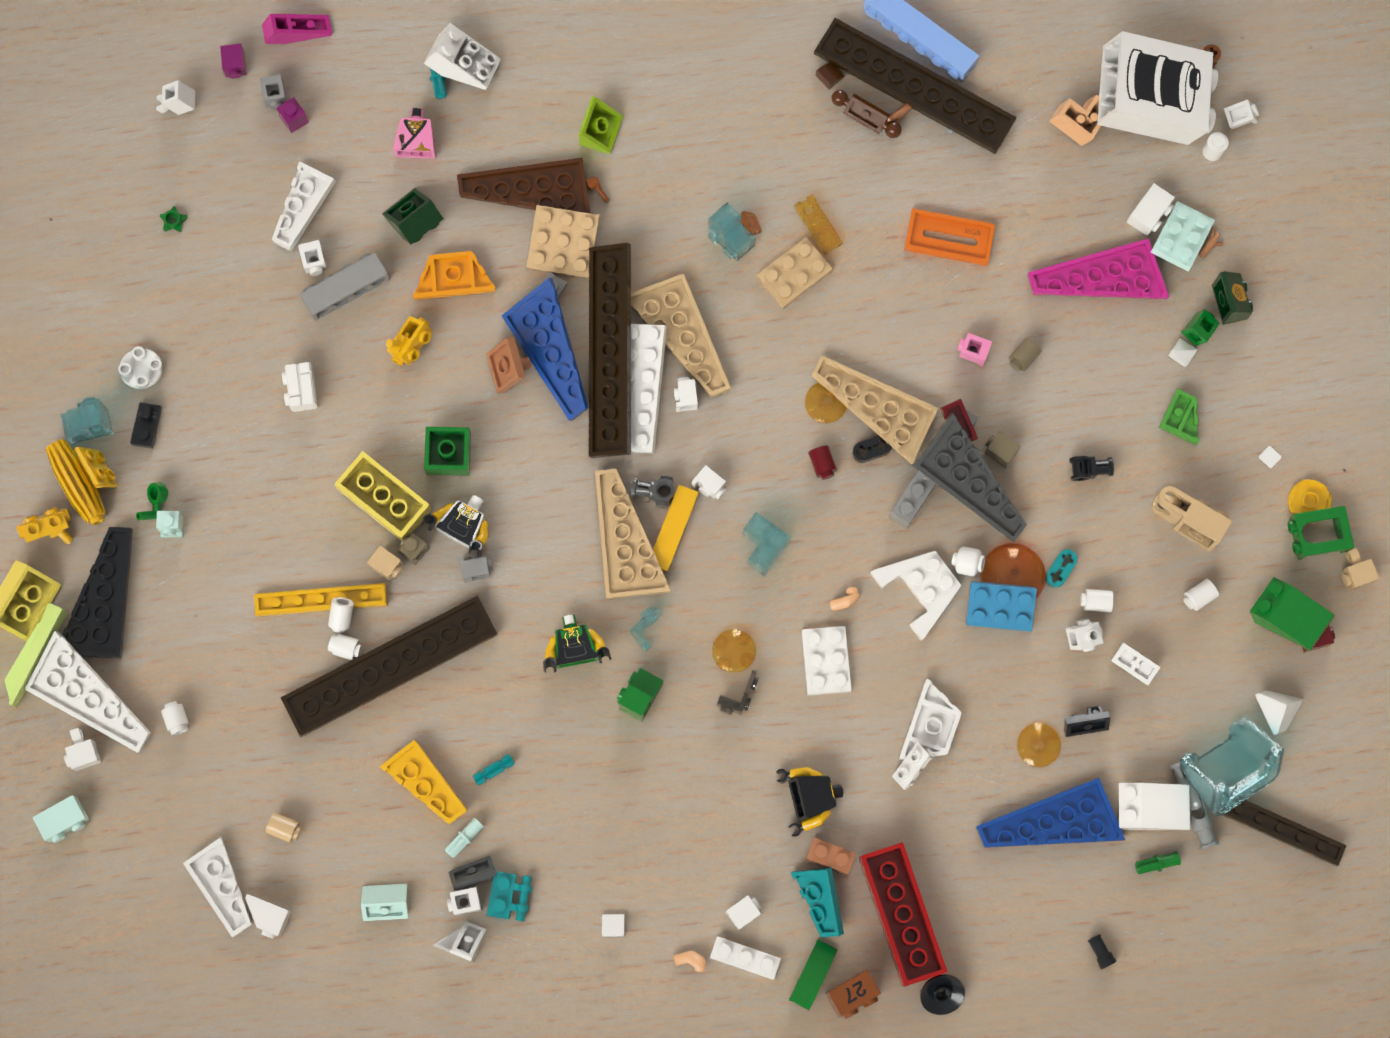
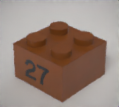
[825,969,881,1019]

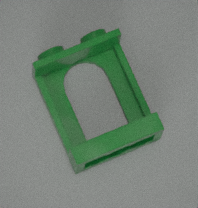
[1288,506,1355,560]

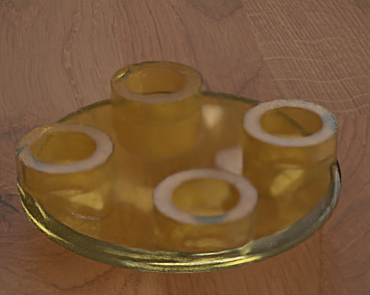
[712,629,756,673]

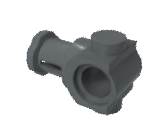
[631,476,674,509]

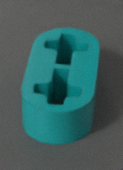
[1045,549,1078,588]

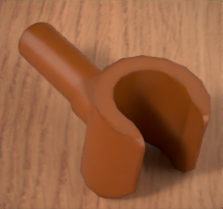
[586,176,610,203]

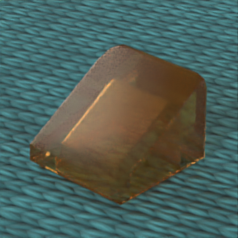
[740,211,762,237]

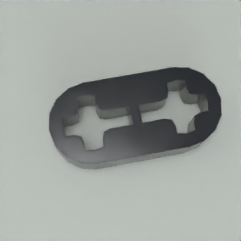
[852,436,892,463]

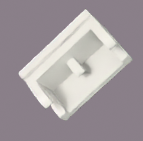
[1111,642,1161,685]

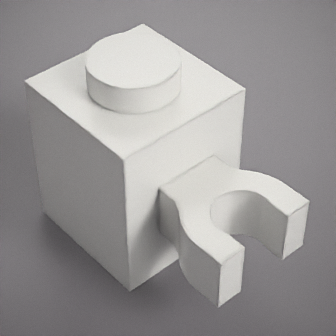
[156,80,195,115]
[64,728,102,771]

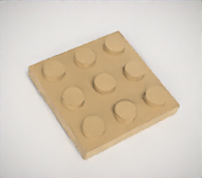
[526,205,600,279]

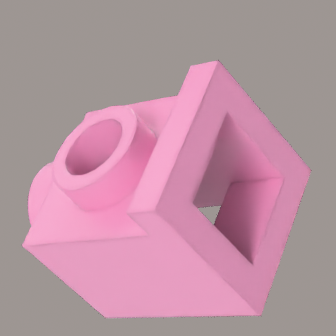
[957,333,992,367]

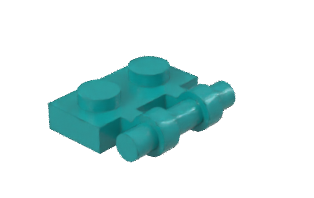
[487,871,533,922]

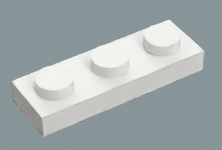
[710,936,781,980]

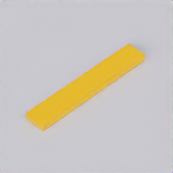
[254,583,387,617]

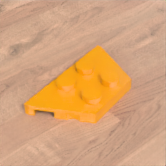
[413,251,496,300]

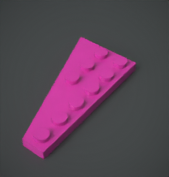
[1027,238,1169,299]

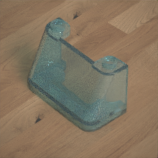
[1180,717,1284,817]

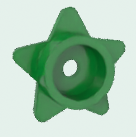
[160,206,187,232]

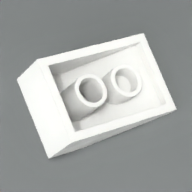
[1119,783,1190,830]

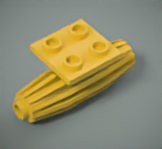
[45,439,118,525]

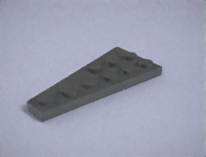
[912,412,1027,542]

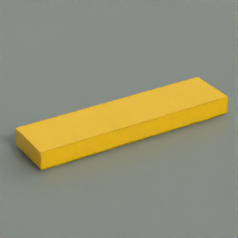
[653,485,699,573]

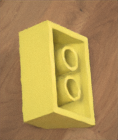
[0,560,62,641]

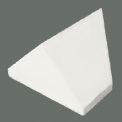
[1255,690,1304,735]
[432,921,486,962]

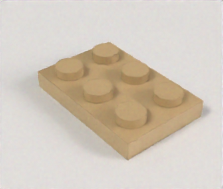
[756,237,833,309]

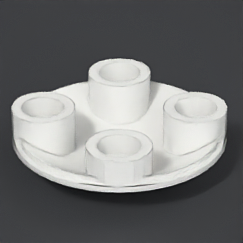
[118,347,163,389]

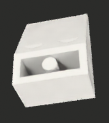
[424,23,501,90]

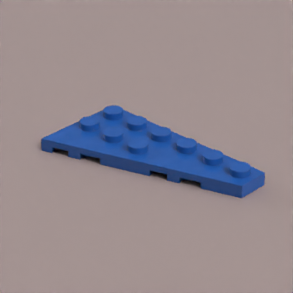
[502,278,589,421]
[976,778,1125,848]

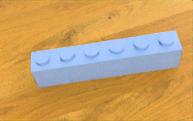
[863,0,979,82]

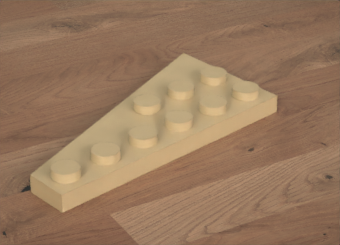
[812,355,938,464]

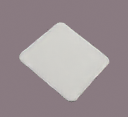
[1259,446,1282,468]

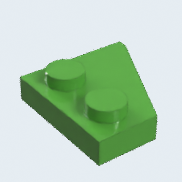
[1158,389,1199,446]

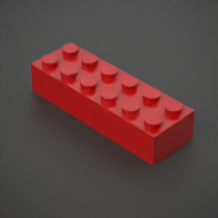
[858,842,947,987]

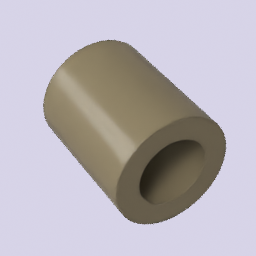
[1009,338,1042,371]

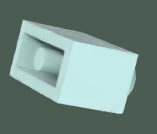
[32,795,90,843]

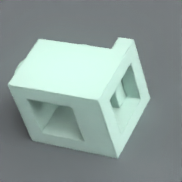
[156,511,184,538]

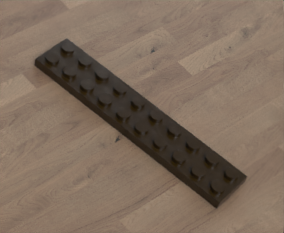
[814,18,1017,154]
[589,242,631,458]
[281,595,498,737]

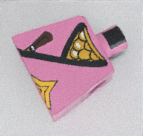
[393,108,436,159]

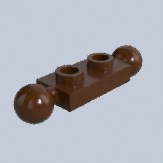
[831,90,902,138]

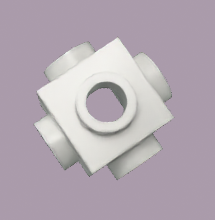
[1065,619,1104,652]

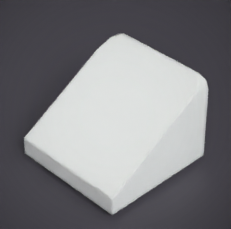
[602,914,624,937]

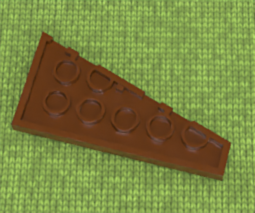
[457,158,591,214]

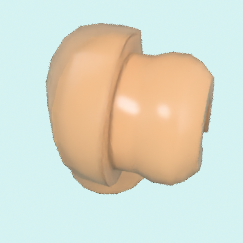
[830,587,860,611]
[673,951,706,972]

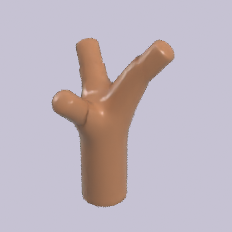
[887,104,912,123]
[1198,227,1223,258]

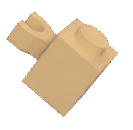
[1341,548,1380,591]

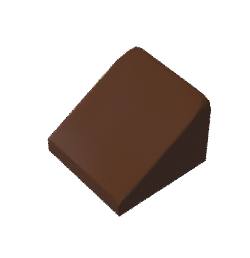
[816,62,845,90]

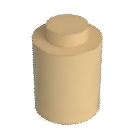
[266,812,302,843]

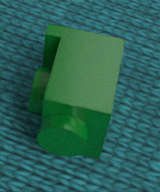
[1181,309,1220,346]

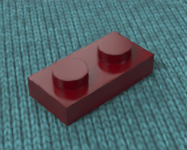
[940,399,978,442]

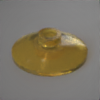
[805,383,847,423]
[1017,723,1061,767]

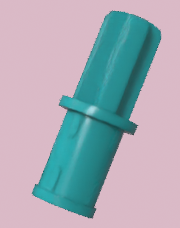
[430,68,447,99]

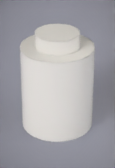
[1202,132,1229,161]
[1183,578,1219,611]
[1080,589,1113,612]
[328,597,354,633]

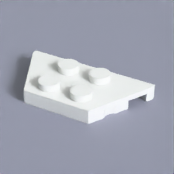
[899,679,962,760]

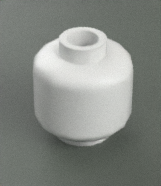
[952,547,985,577]

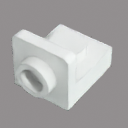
[1224,99,1259,129]

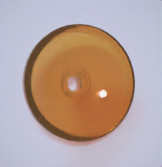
[980,543,1046,598]

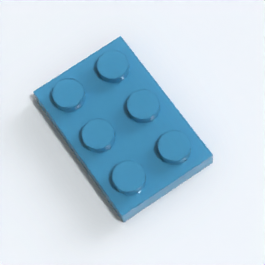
[966,581,1037,632]

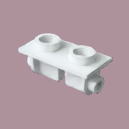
[892,742,934,790]

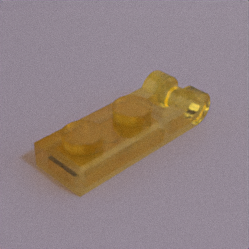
[794,194,843,255]

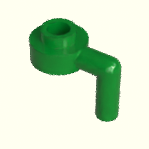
[136,482,168,521]

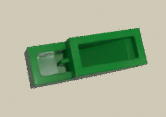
[789,939,838,1011]

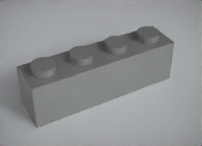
[300,252,389,321]

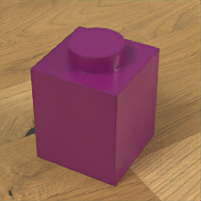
[220,44,247,79]
[276,97,309,133]

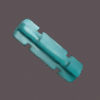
[473,754,515,785]

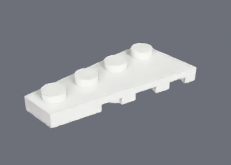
[272,161,336,252]

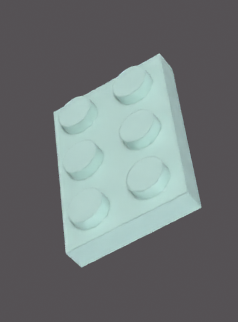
[1151,201,1215,272]

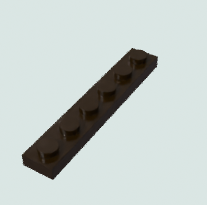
[1213,790,1347,866]

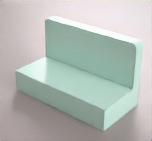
[361,884,409,921]

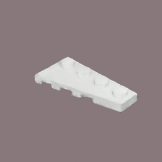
[183,837,252,938]

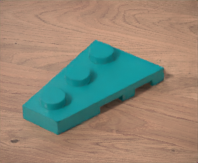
[790,868,844,937]

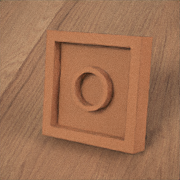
[486,337,531,394]

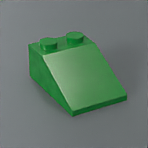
[1250,577,1334,651]

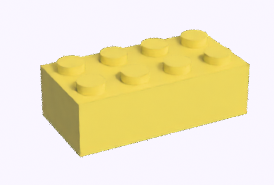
[335,451,432,541]

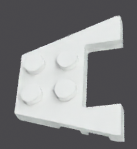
[870,551,961,641]

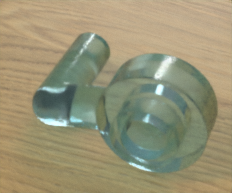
[630,607,662,652]

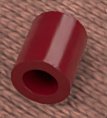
[808,445,837,480]

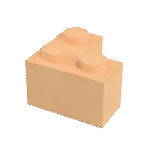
[1049,94,1101,146]

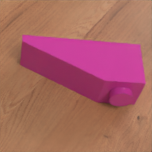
[262,14,332,44]

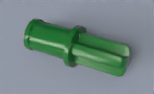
[1135,851,1181,874]

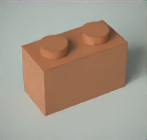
[805,837,856,876]

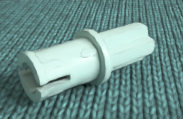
[445,817,484,858]

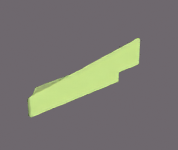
[5,602,68,708]

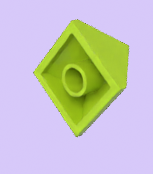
[578,96,623,154]

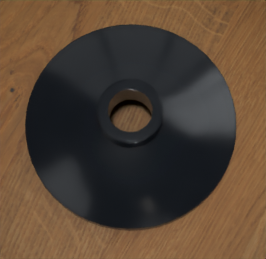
[920,974,965,1015]

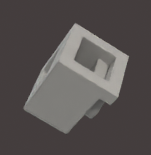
[260,74,287,110]
[459,555,493,582]

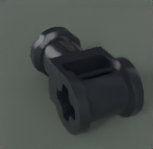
[1069,456,1114,481]

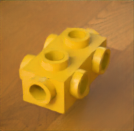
[386,316,433,367]
[16,507,73,544]

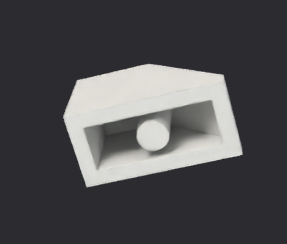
[245,894,292,939]

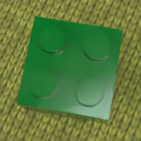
[424,427,471,476]

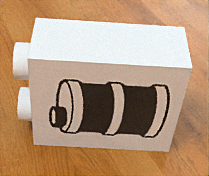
[1097,31,1218,145]

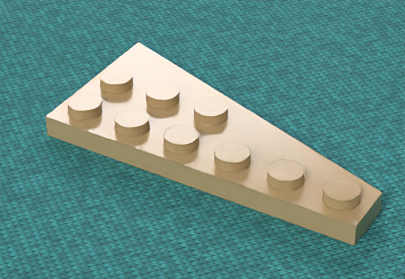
[631,273,731,398]
[595,468,672,600]

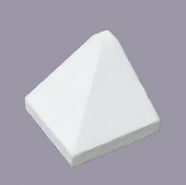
[1168,338,1197,367]

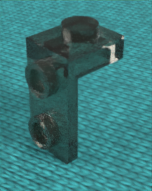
[717,670,759,715]

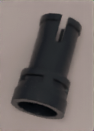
[1088,934,1117,970]

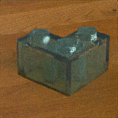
[708,202,756,262]
[61,397,113,444]
[742,512,791,576]

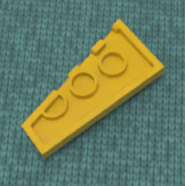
[380,740,468,824]

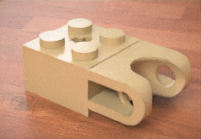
[1151,486,1232,551]

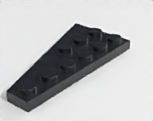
[62,527,133,658]

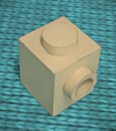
[367,545,403,581]

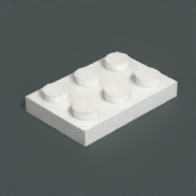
[801,626,852,696]

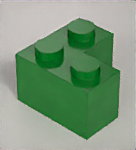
[617,668,663,722]

